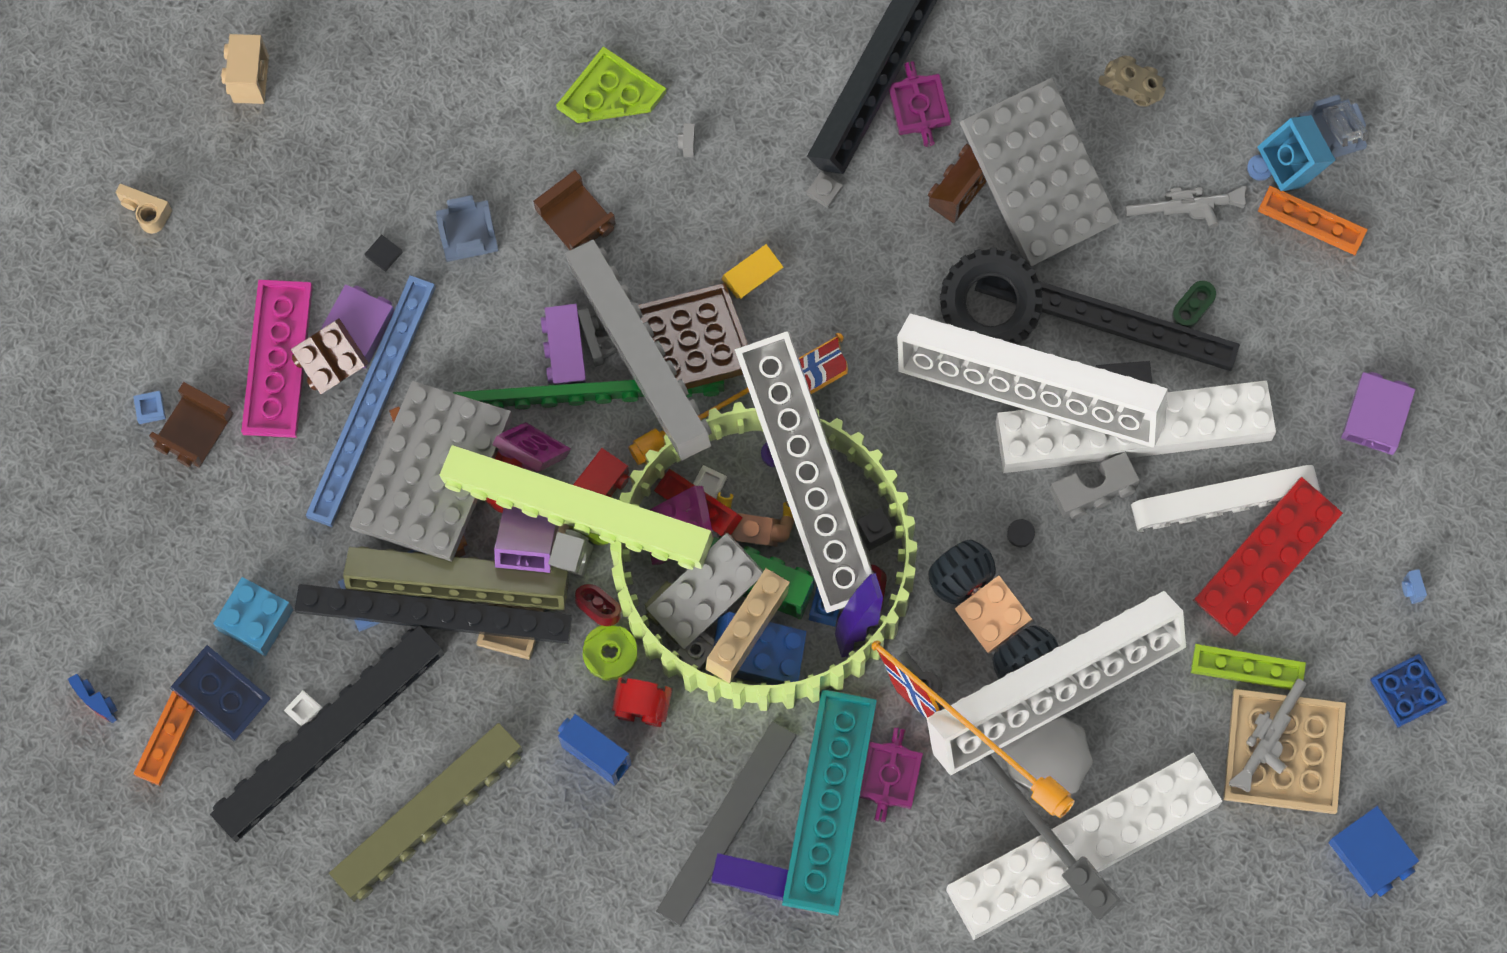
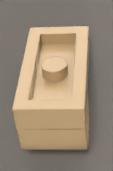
[115,184,172,234]

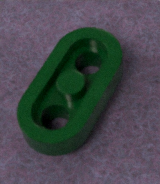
[1172,281,1216,328]

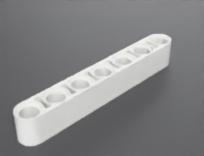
[1131,465,1321,532]

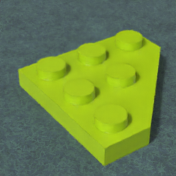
[556,46,667,123]

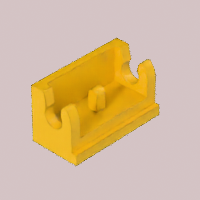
[721,244,784,299]

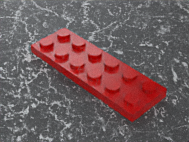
[1193,477,1343,637]

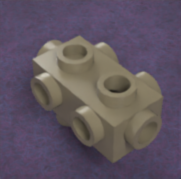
[1099,56,1166,107]

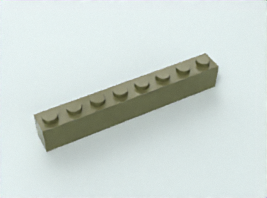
[343,546,569,610]
[329,723,523,902]

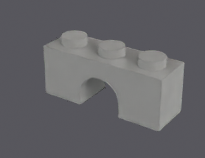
[1049,452,1140,520]
[548,529,594,577]

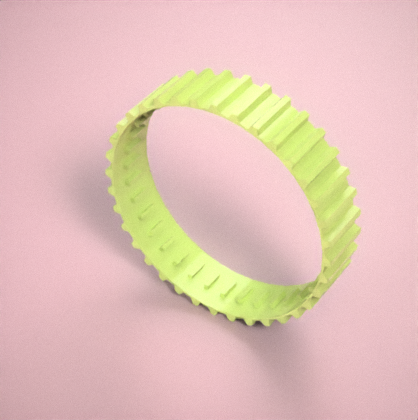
[610,402,917,711]

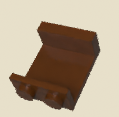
[533,170,616,250]
[149,382,233,468]

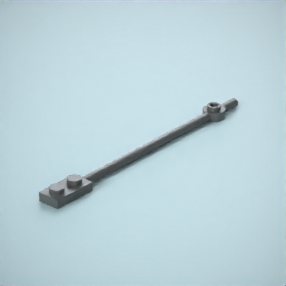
[898,651,1121,920]

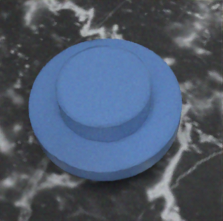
[1247,155,1272,181]

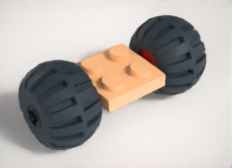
[928,540,1059,679]

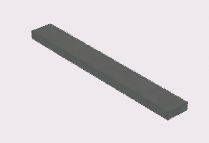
[656,721,796,927]

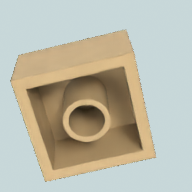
[221,34,269,104]

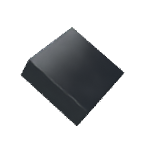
[365,234,403,272]

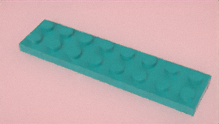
[782,690,877,916]

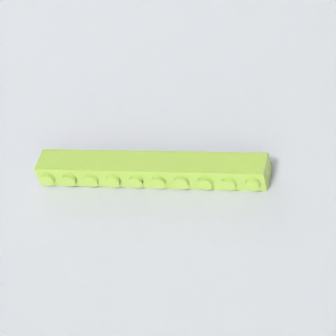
[440,445,713,570]

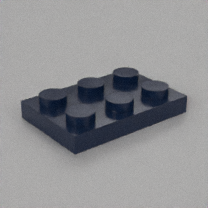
[170,645,271,742]

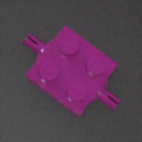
[889,61,951,147]
[859,728,923,823]

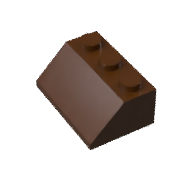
[928,143,987,224]

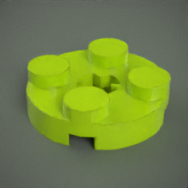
[583,625,638,681]

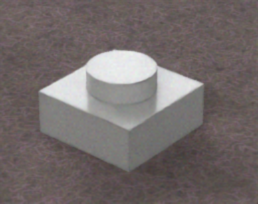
[678,123,695,157]
[806,172,843,208]

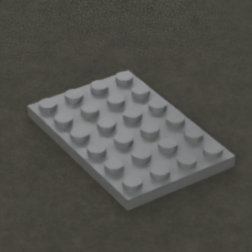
[959,78,1119,267]
[350,381,513,562]

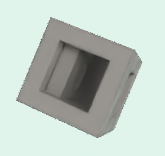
[677,632,714,671]

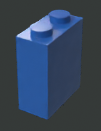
[558,714,632,786]
[1328,806,1419,897]

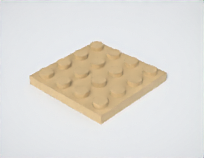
[1223,689,1346,814]

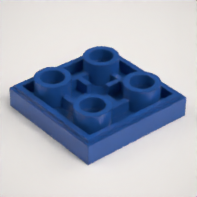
[1370,654,1447,728]

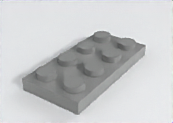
[646,533,763,649]

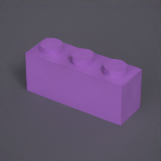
[541,304,587,385]

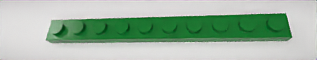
[453,380,725,410]

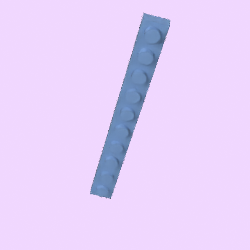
[306,275,436,527]

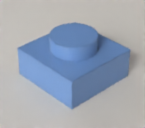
[133,391,166,424]
[1402,569,1427,604]

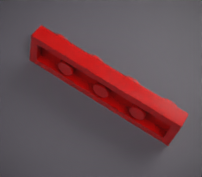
[654,469,743,537]

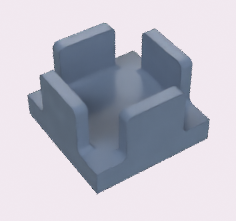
[1298,95,1367,158]
[436,195,498,262]

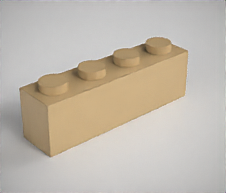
[706,568,790,683]

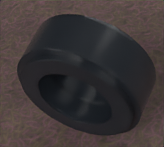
[1007,519,1035,548]

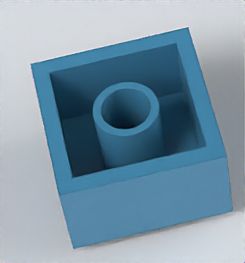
[1257,115,1335,192]
[213,577,294,657]

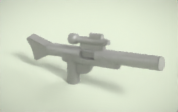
[1125,186,1246,228]
[1229,679,1307,792]

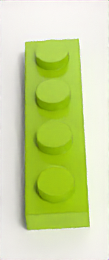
[1190,644,1306,690]

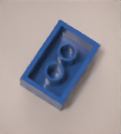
[713,612,807,685]

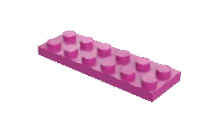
[241,280,313,438]

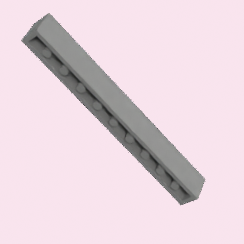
[565,239,712,461]

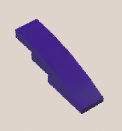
[835,573,883,658]
[711,853,788,901]

